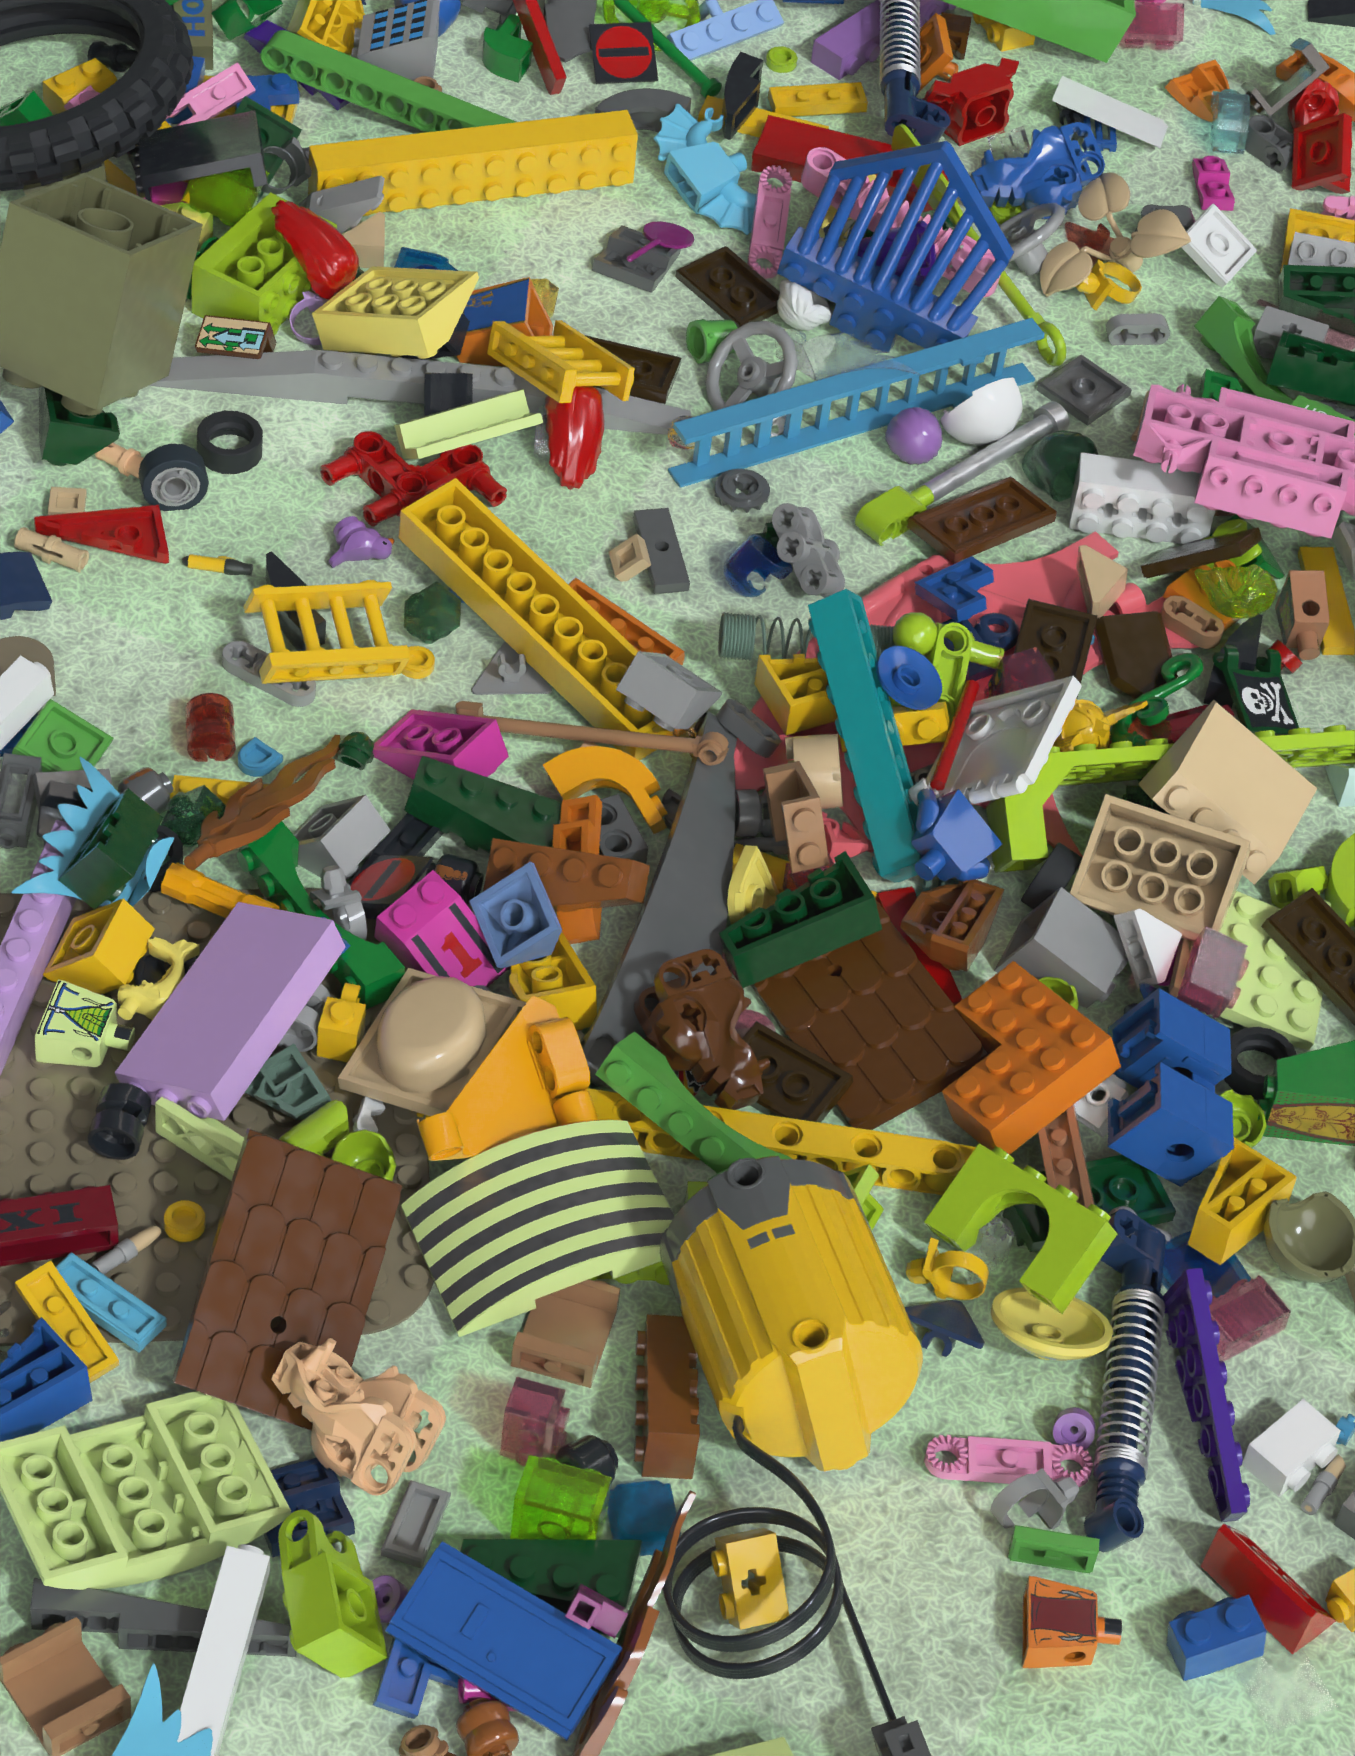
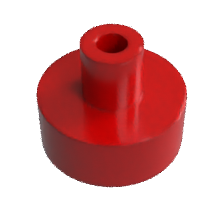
[1268,639,1303,674]

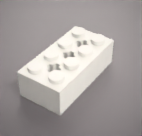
[1069,452,1215,545]

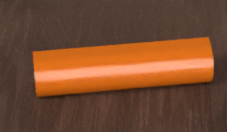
[568,578,685,665]

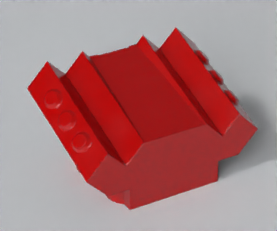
[922,58,1019,146]

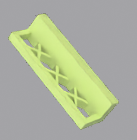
[394,389,543,459]
[155,1097,244,1181]

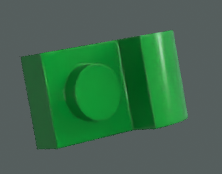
[482,14,533,83]

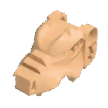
[271,1338,446,1495]

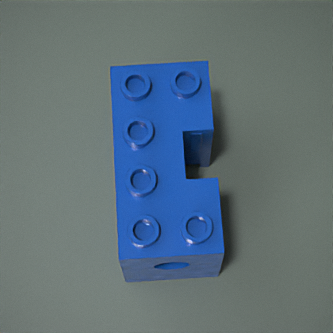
[1108,988,1234,1187]

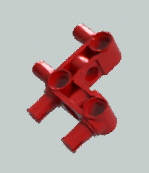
[320,431,507,527]

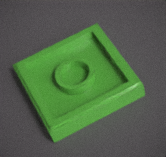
[12,699,114,772]

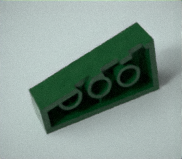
[1266,330,1355,406]
[404,756,562,853]
[719,851,882,988]

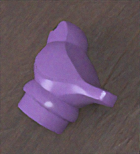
[329,516,395,568]

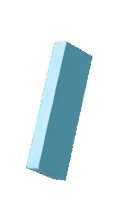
[56,1252,167,1353]

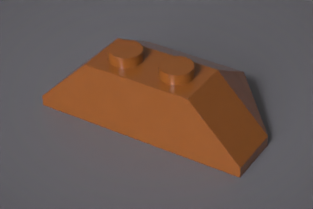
[900,880,1005,972]

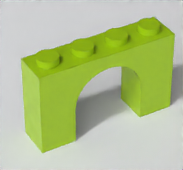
[924,1143,1117,1314]

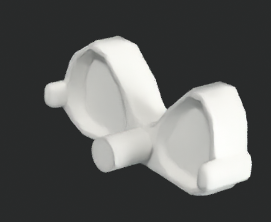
[353,1096,386,1133]

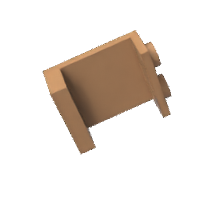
[763,761,829,873]
[511,1279,621,1388]
[0,1617,131,1756]

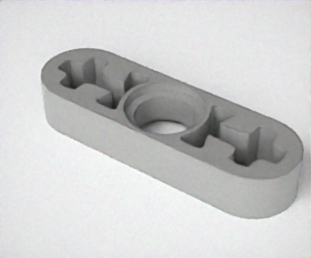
[222,641,316,707]

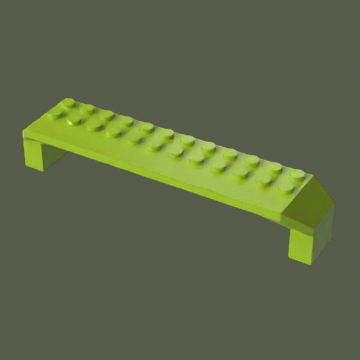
[986,725,1355,873]

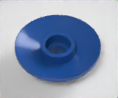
[876,646,942,710]

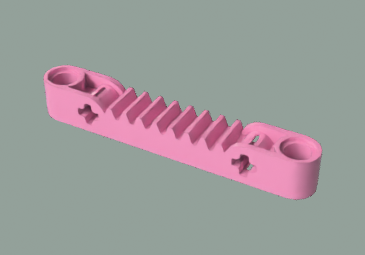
[801,147,1001,297]

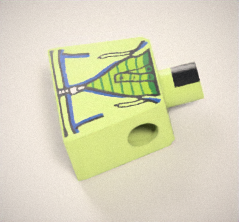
[35,979,135,1067]

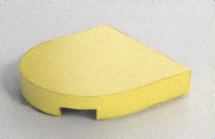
[727,845,780,925]

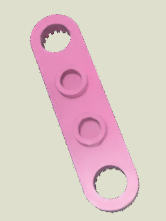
[747,165,792,279]
[924,1435,1093,1487]

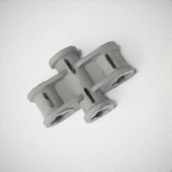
[772,503,845,598]

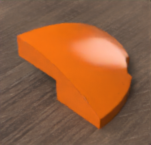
[1165,60,1230,123]

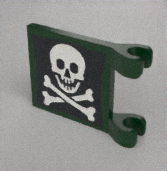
[1212,644,1299,736]

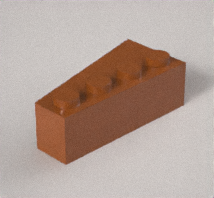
[483,838,650,912]
[634,1314,700,1479]

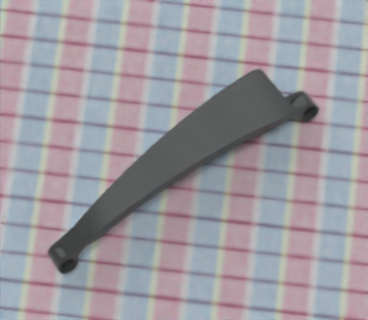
[580,711,737,1086]

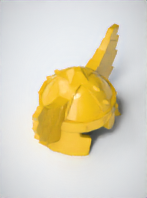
[1052,699,1148,752]

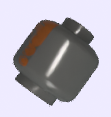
[118,767,174,814]

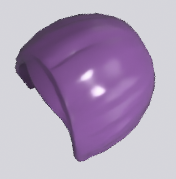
[885,407,943,465]

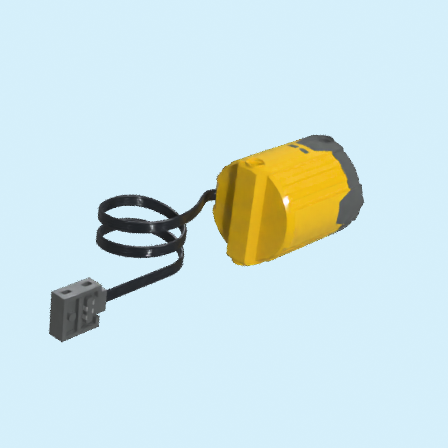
[660,1156,931,1756]

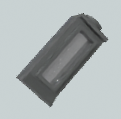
[0,753,42,849]

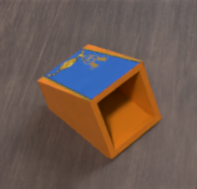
[457,277,553,367]

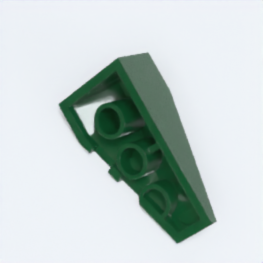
[39,386,120,466]

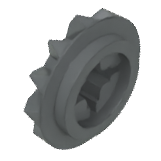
[715,469,770,513]

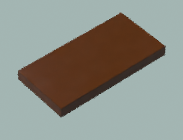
[907,476,1057,564]

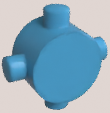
[1336,1414,1355,1446]

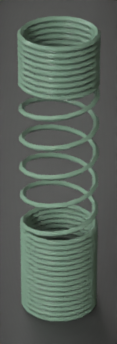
[718,612,895,661]

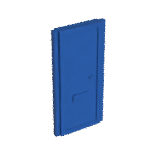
[385,1541,623,1741]

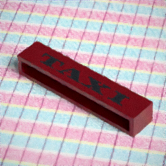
[0,1185,119,1267]

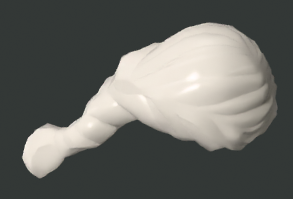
[777,279,833,331]

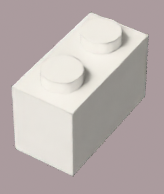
[1242,1399,1341,1497]

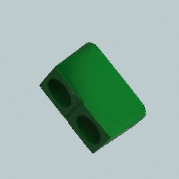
[211,0,283,40]

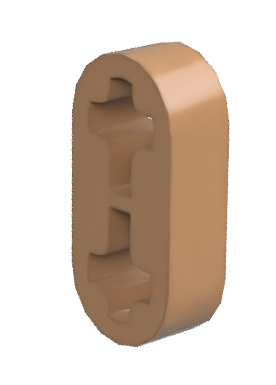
[1161,595,1224,649]

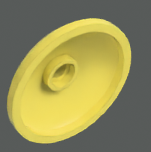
[991,1287,1113,1361]

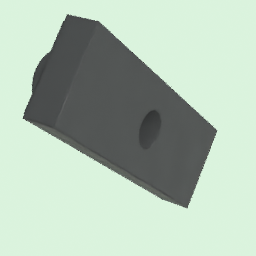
[633,508,690,594]

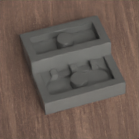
[592,225,681,293]

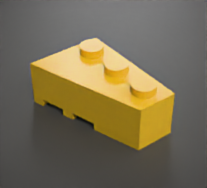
[754,654,837,735]

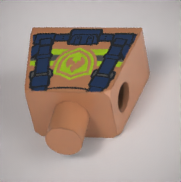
[1275,570,1329,660]

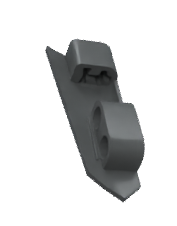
[543,0,597,63]

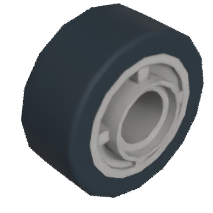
[138,444,209,511]

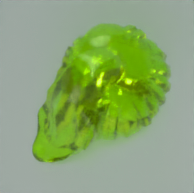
[1194,564,1278,619]

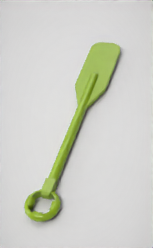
[891,124,1067,367]

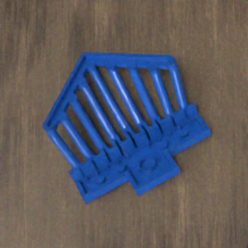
[777,141,1014,353]

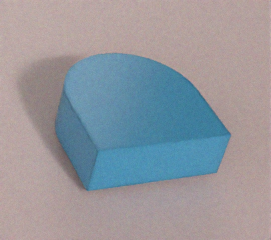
[238,737,283,777]

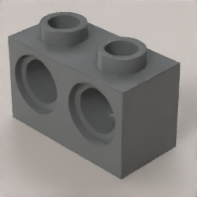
[599,794,648,864]

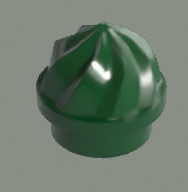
[337,732,374,770]

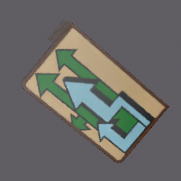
[195,315,277,359]

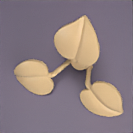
[1040,172,1191,297]

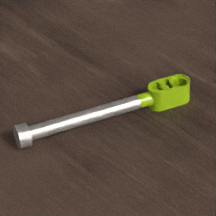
[855,401,1070,546]

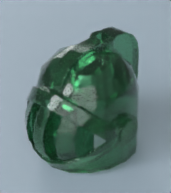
[1022,430,1098,502]

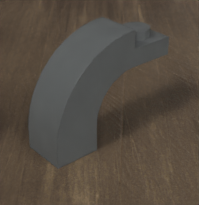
[595,88,692,133]

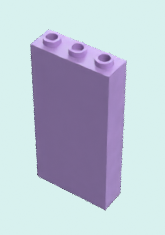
[115,902,346,1121]

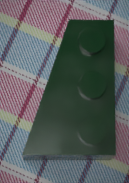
[59,788,163,910]

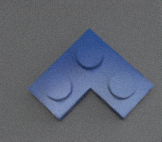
[234,73,300,111]
[915,556,994,622]
[373,1637,460,1719]

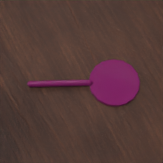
[627,221,695,262]

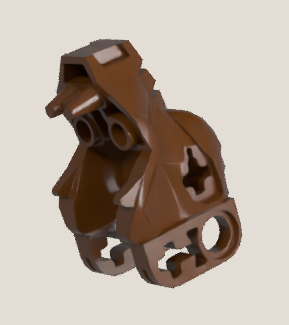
[634,949,770,1110]

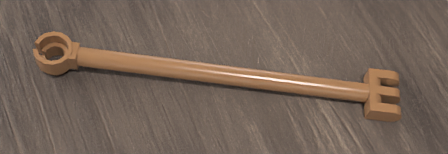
[455,701,729,766]

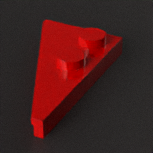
[34,505,169,564]

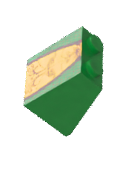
[1257,1040,1355,1146]

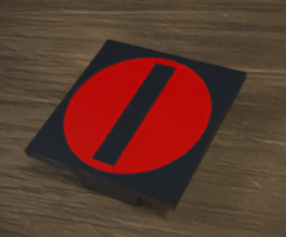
[589,22,658,84]
[348,855,433,919]

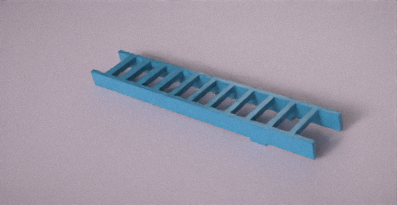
[668,318,1045,488]

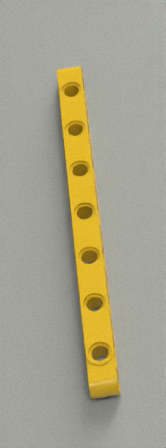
[410,1088,992,1195]

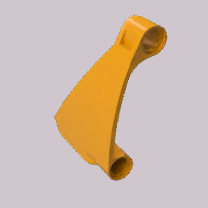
[416,995,599,1161]

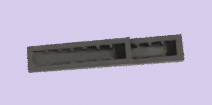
[30,1578,296,1657]

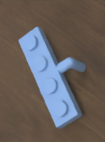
[666,0,784,61]

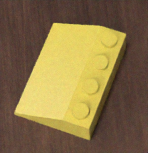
[312,266,479,359]

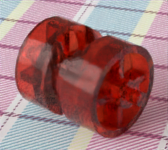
[185,693,236,762]

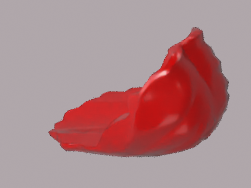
[1287,78,1339,130]
[271,200,359,299]
[545,386,605,490]

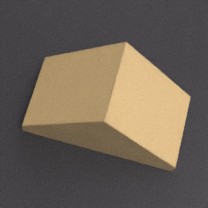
[342,212,385,268]
[1076,545,1128,619]

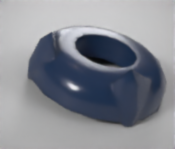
[974,613,1019,652]

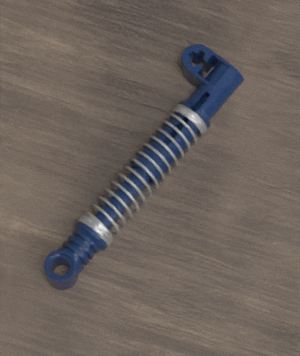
[880,0,951,145]
[1084,1209,1166,1553]

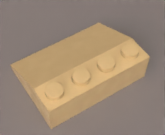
[1139,700,1317,885]
[1070,794,1250,948]

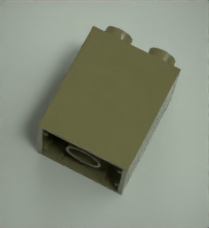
[0,173,203,415]

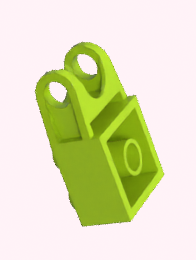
[278,1509,388,1678]

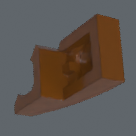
[941,12,972,60]

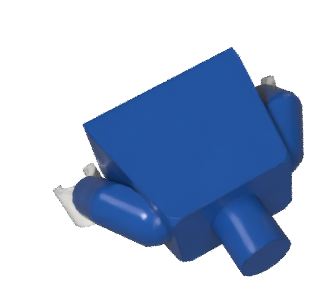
[908,778,1003,882]

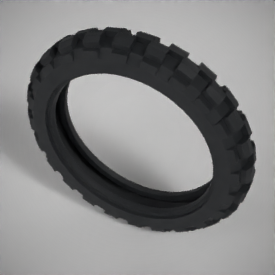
[0,0,194,191]

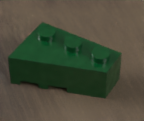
[1278,265,1355,336]

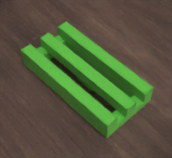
[1008,1525,1100,1574]

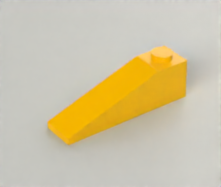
[509,932,597,1031]

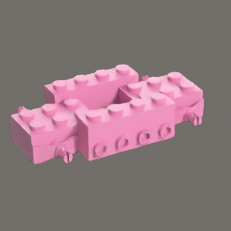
[1133,384,1355,539]

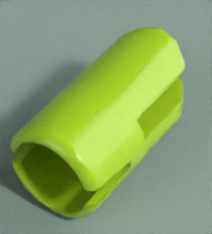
[279,1100,349,1155]

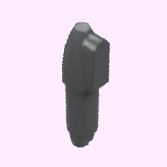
[734,837,788,855]

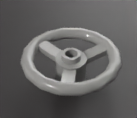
[999,203,1065,276]
[705,321,798,411]

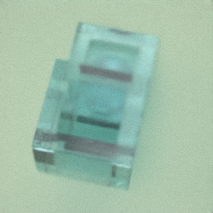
[1210,89,1250,154]

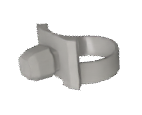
[310,865,367,940]
[990,1468,1079,1529]

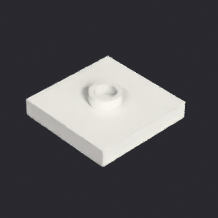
[1181,203,1257,287]

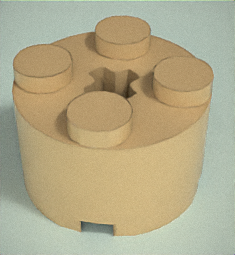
[785,734,843,809]

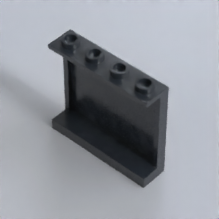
[134,110,268,202]

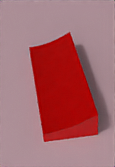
[751,115,949,212]

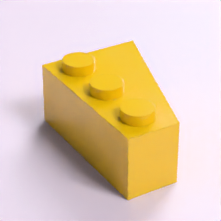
[1187,1137,1297,1265]

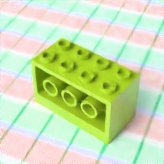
[192,192,337,336]

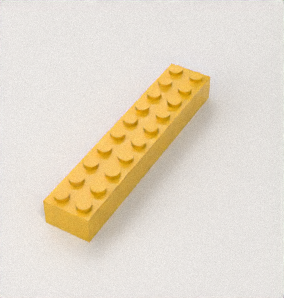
[308,110,638,216]
[399,478,688,761]

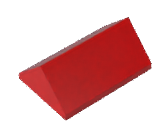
[1201,1524,1336,1655]

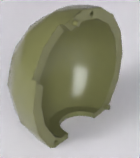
[1263,1191,1355,1284]

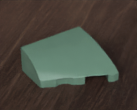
[245,1044,332,1120]

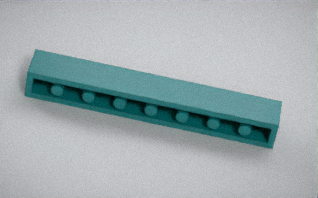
[808,589,922,883]

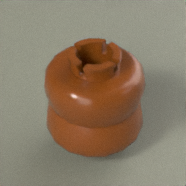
[456,1698,519,1756]

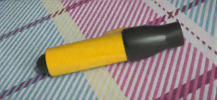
[182,554,253,576]

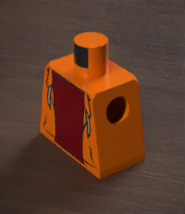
[1022,1576,1122,1668]

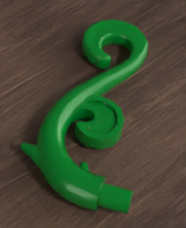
[1110,653,1204,747]

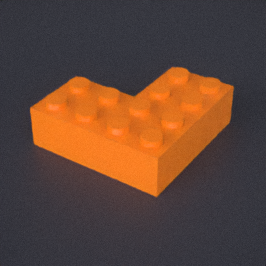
[942,961,1121,1154]

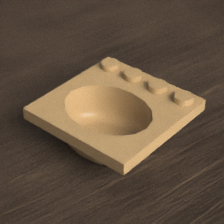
[338,968,527,1116]

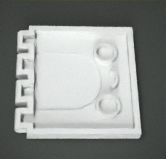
[926,676,1082,805]

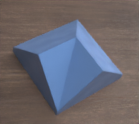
[469,862,562,968]

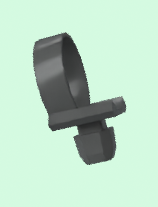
[250,137,312,195]

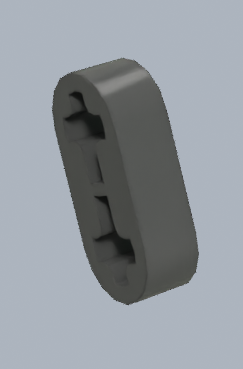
[716,699,781,758]

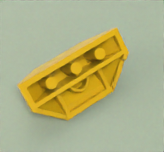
[287,0,365,55]

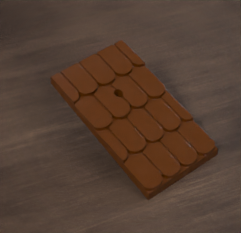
[751,899,988,1130]
[172,1128,402,1430]

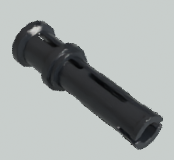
[87,41,138,72]

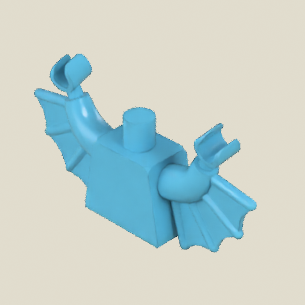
[654,104,756,235]

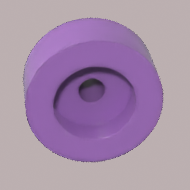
[1053,1407,1095,1450]
[373,1575,408,1623]

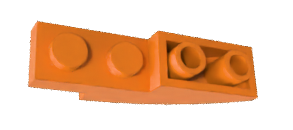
[1276,52,1355,122]
[553,795,602,944]

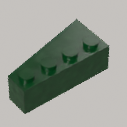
[460,1539,642,1638]

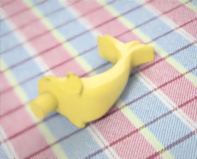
[117,937,200,1020]

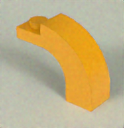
[543,746,668,834]

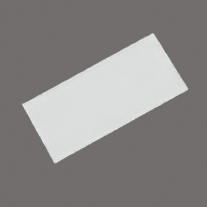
[1052,76,1168,148]

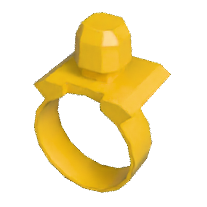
[1075,259,1142,311]
[906,1237,989,1300]

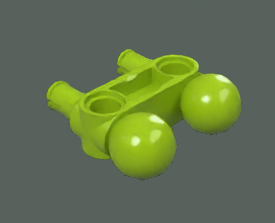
[889,612,1004,725]

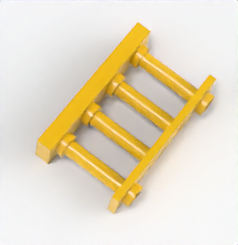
[487,320,635,403]
[243,580,410,684]

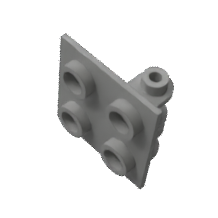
[1288,232,1355,267]

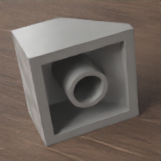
[616,651,723,731]
[293,795,391,879]

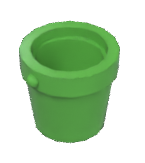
[686,319,737,364]

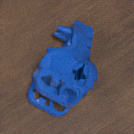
[970,122,1105,219]

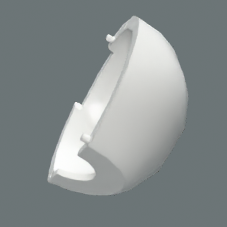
[940,377,1022,446]

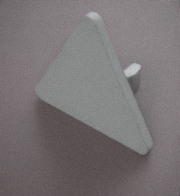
[472,642,552,695]

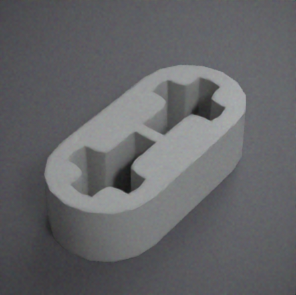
[1106,313,1170,346]

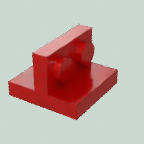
[1292,113,1352,194]

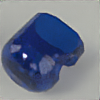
[723,534,793,598]

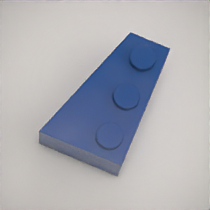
[0,1317,93,1442]

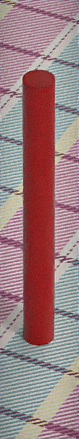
[930,680,980,791]

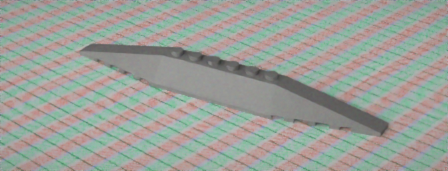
[149,350,691,435]

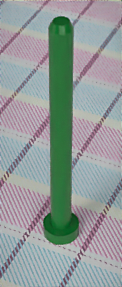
[613,0,722,99]

